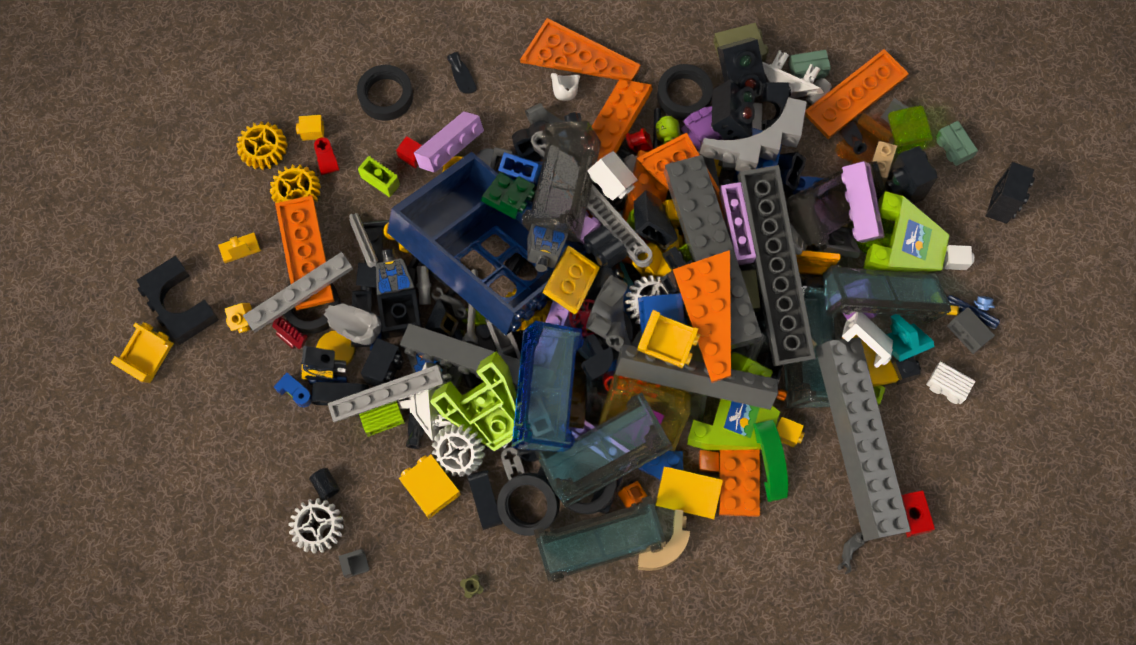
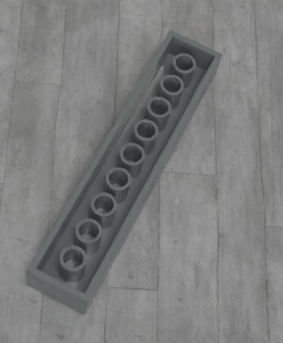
[664,155,762,350]
[738,165,816,367]
[815,337,911,541]

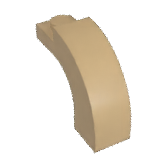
[638,509,690,571]

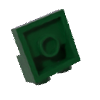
[481,172,536,219]

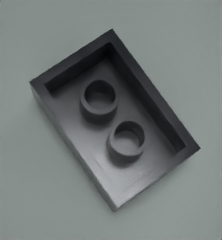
[985,162,1035,224]

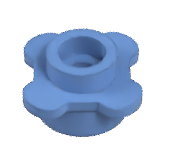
[974,296,995,310]

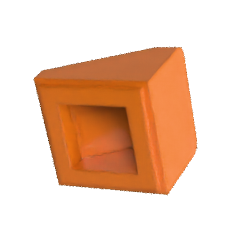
[699,450,719,472]
[618,481,648,510]

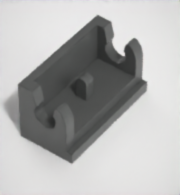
[947,307,995,354]

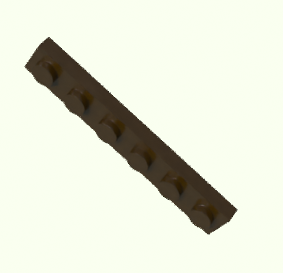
[563,331,586,429]

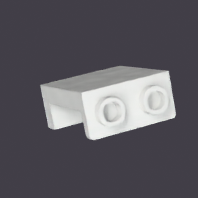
[842,310,893,368]

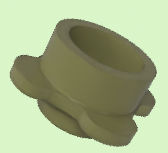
[460,575,483,599]

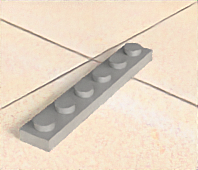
[243,252,353,333]
[328,365,445,422]

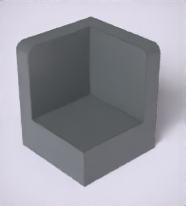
[879,98,909,130]
[338,549,369,578]

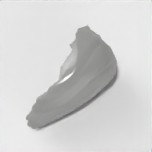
[324,303,382,345]

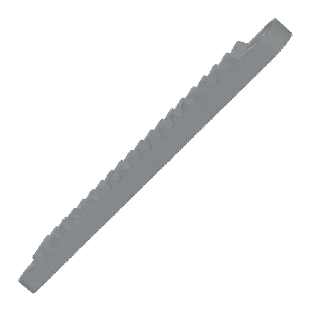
[531,131,653,267]

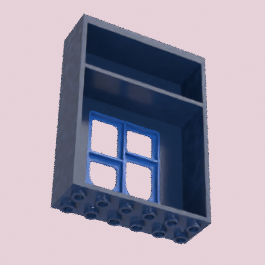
[387,152,589,336]

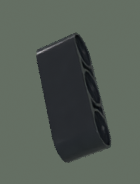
[311,382,369,406]
[467,470,502,530]

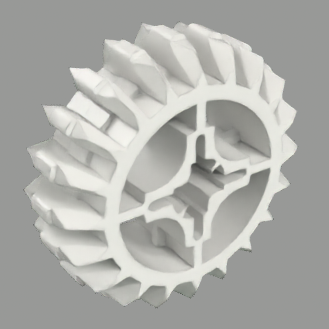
[625,275,677,324]
[432,424,485,477]
[289,498,344,553]

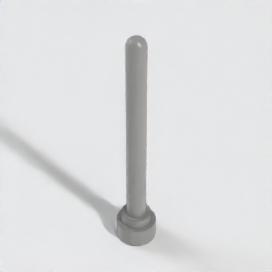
[462,269,478,346]

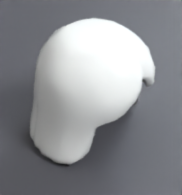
[551,73,580,101]

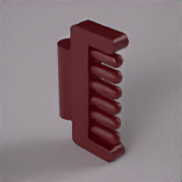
[272,316,307,349]

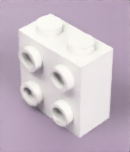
[588,151,638,200]

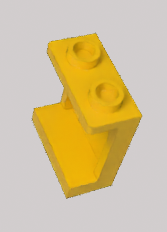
[637,310,700,368]
[111,322,174,383]
[399,454,461,519]

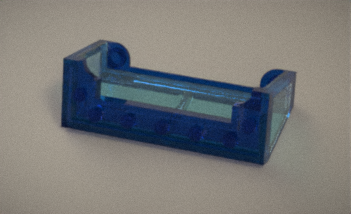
[511,321,584,452]

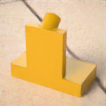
[218,232,261,264]

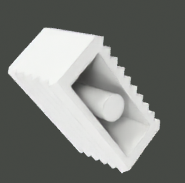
[926,361,975,404]

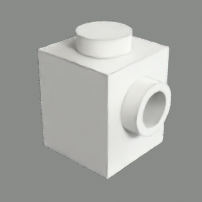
[944,245,974,270]

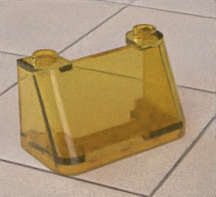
[598,373,690,451]

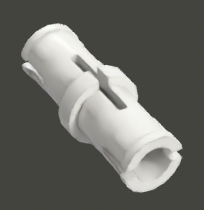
[416,266,431,305]

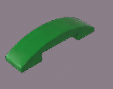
[753,420,788,502]

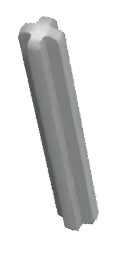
[349,213,378,267]

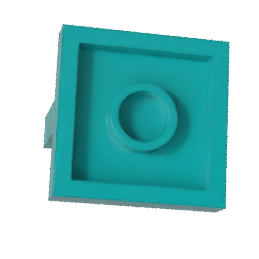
[887,313,934,362]

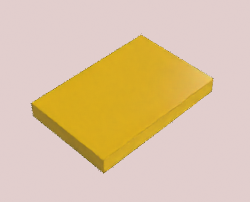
[542,245,600,314]
[841,334,899,387]
[655,466,723,519]

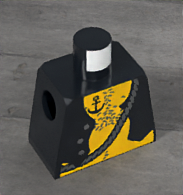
[301,346,347,380]

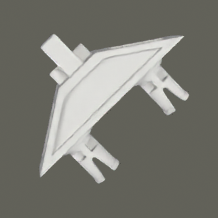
[762,50,824,98]
[399,362,453,441]

